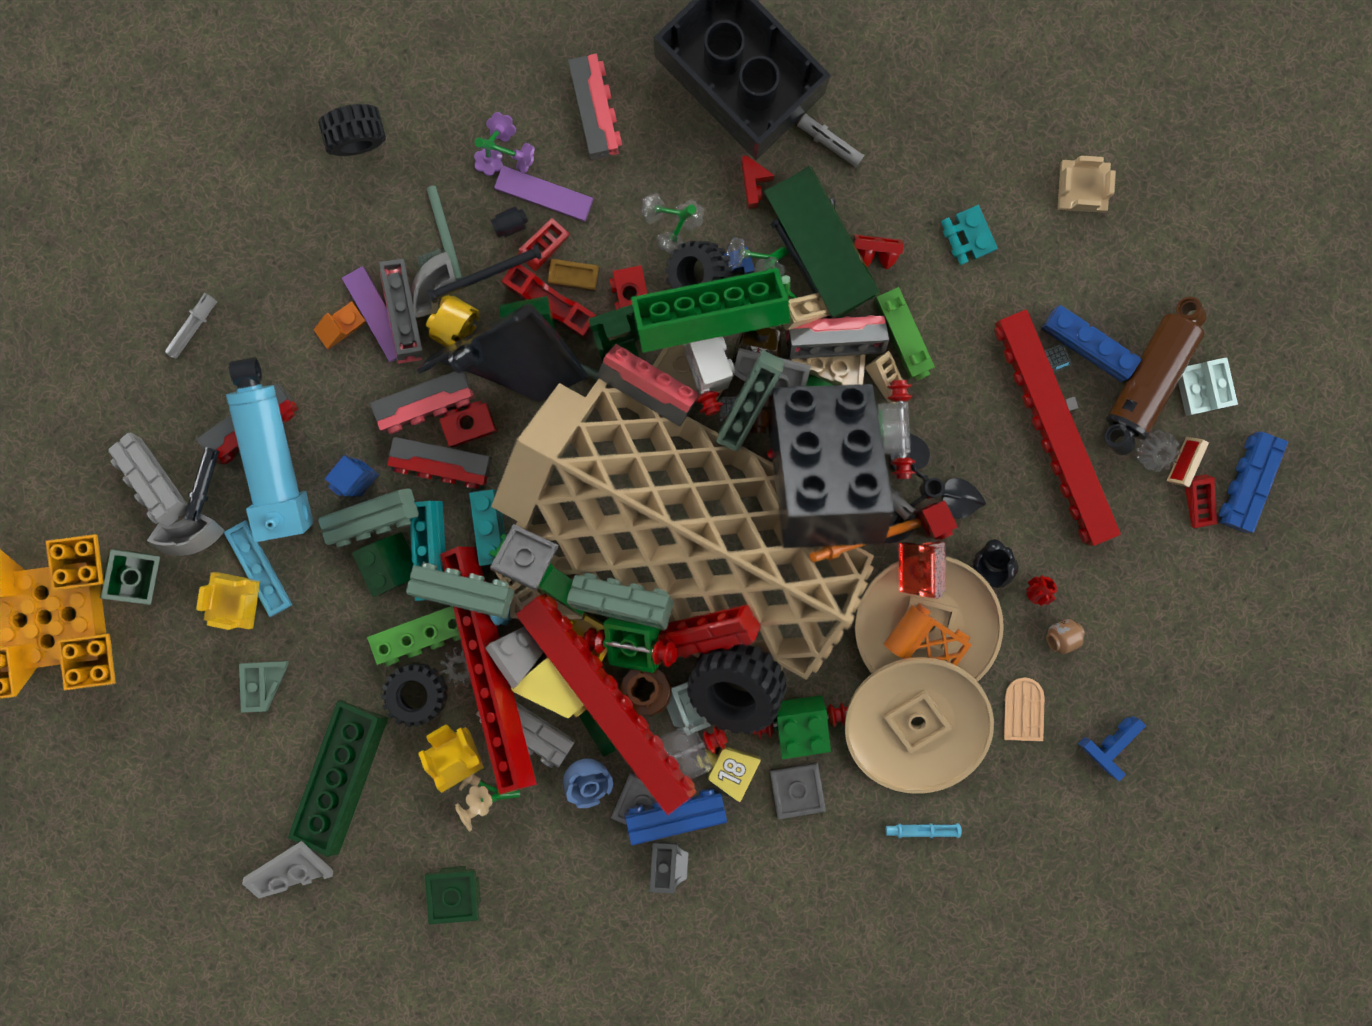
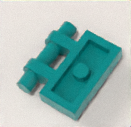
[941,205,998,266]

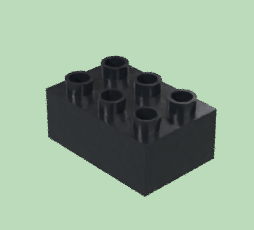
[654,0,831,160]
[768,384,894,548]

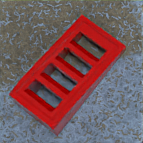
[518,218,569,272]
[1185,474,1217,528]

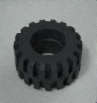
[318,104,386,156]
[665,241,733,289]
[381,663,448,727]

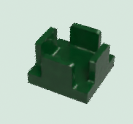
[588,304,640,361]
[425,866,481,925]

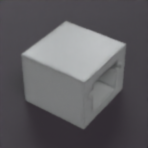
[1065,397,1078,411]

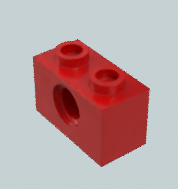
[610,265,647,309]
[439,401,498,448]
[915,500,957,540]

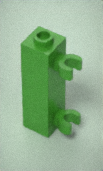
[874,287,935,381]

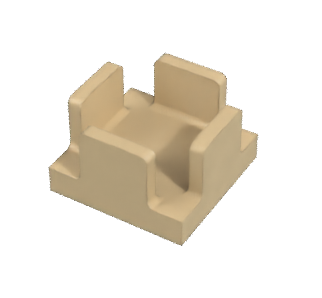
[1058,156,1116,213]

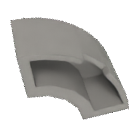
[410,252,456,318]
[147,514,225,556]

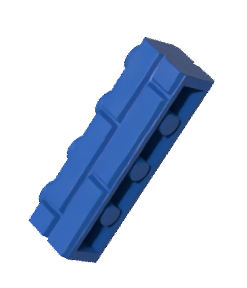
[1041,305,1142,382]
[1219,432,1288,533]
[624,788,727,846]

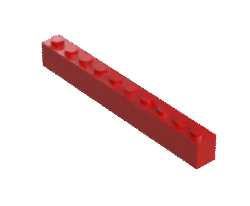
[994,309,1121,546]
[440,546,537,795]
[516,594,697,816]

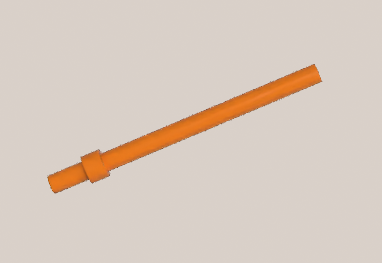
[809,518,921,562]

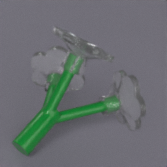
[641,193,705,255]
[727,237,788,277]

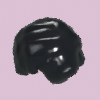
[973,539,1019,588]

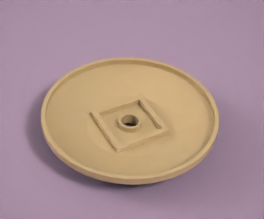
[855,554,1004,682]
[845,657,994,793]

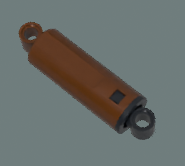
[1104,297,1206,455]

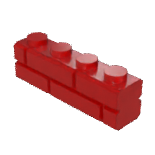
[658,605,761,658]

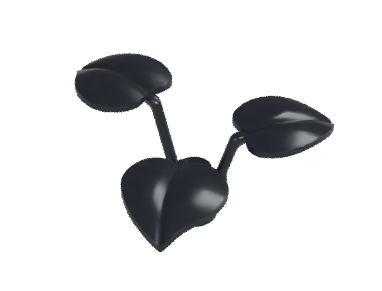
[885,429,986,543]

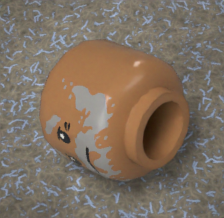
[1046,619,1085,655]

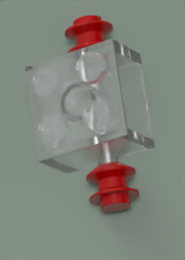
[876,380,916,479]
[635,722,728,779]

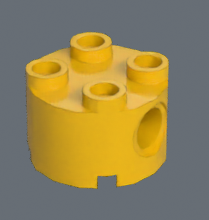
[426,295,480,347]

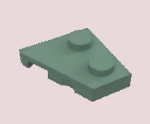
[239,661,289,712]

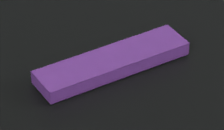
[494,165,594,222]
[342,266,397,362]

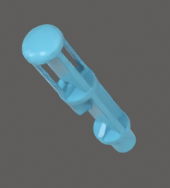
[886,823,962,838]

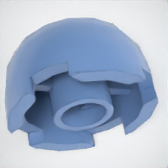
[562,758,613,808]

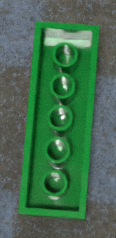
[631,268,790,353]

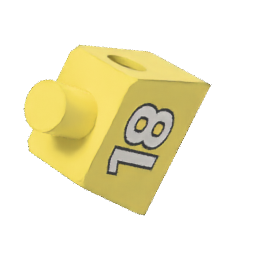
[699,746,761,802]

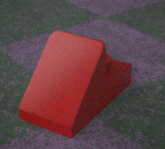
[741,155,774,209]

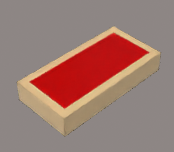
[1167,437,1209,487]

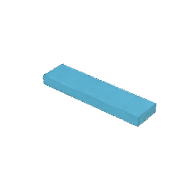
[224,520,292,617]

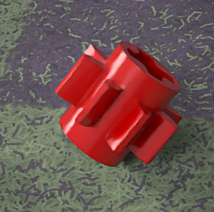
[1026,575,1057,606]

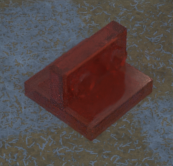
[899,541,946,599]

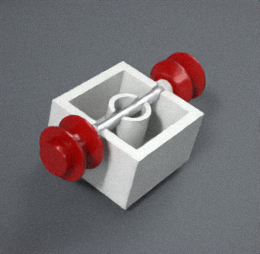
[682,337,735,416]

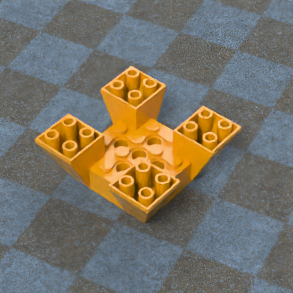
[0,534,116,699]

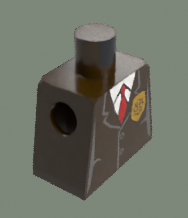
[732,327,781,362]

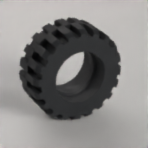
[687,644,787,734]

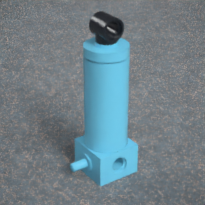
[226,357,314,542]

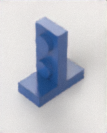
[1078,716,1146,781]

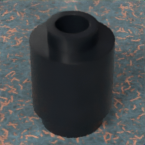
[491,206,529,238]

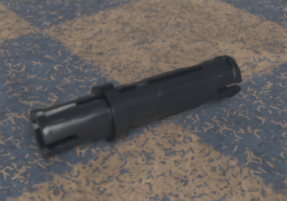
[183,447,220,523]

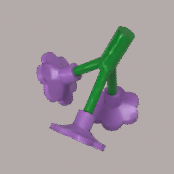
[474,112,535,176]

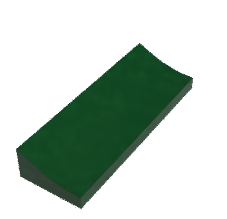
[764,166,881,318]
[287,700,389,857]

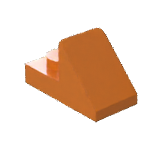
[314,301,367,350]

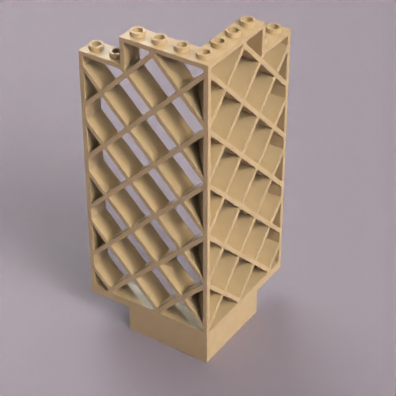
[491,379,874,680]

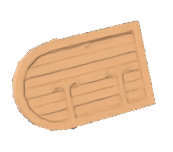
[1004,677,1045,741]

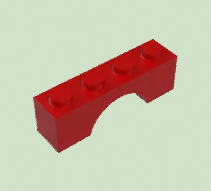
[502,265,597,340]

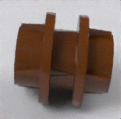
[621,669,672,716]

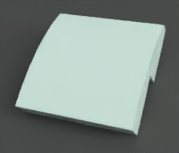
[1178,357,1238,416]

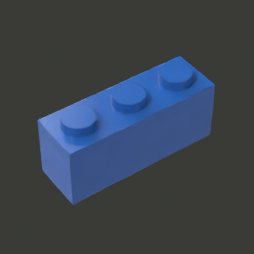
[325,455,379,497]

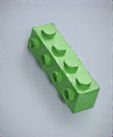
[367,606,461,667]

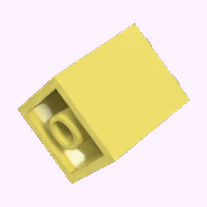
[511,657,587,718]

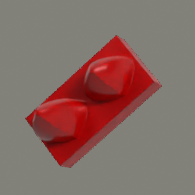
[853,234,904,270]

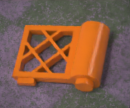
[883,603,972,666]

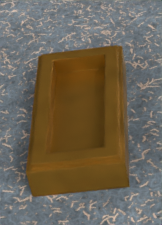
[548,259,599,291]

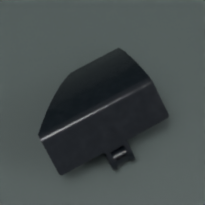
[416,303,588,402]

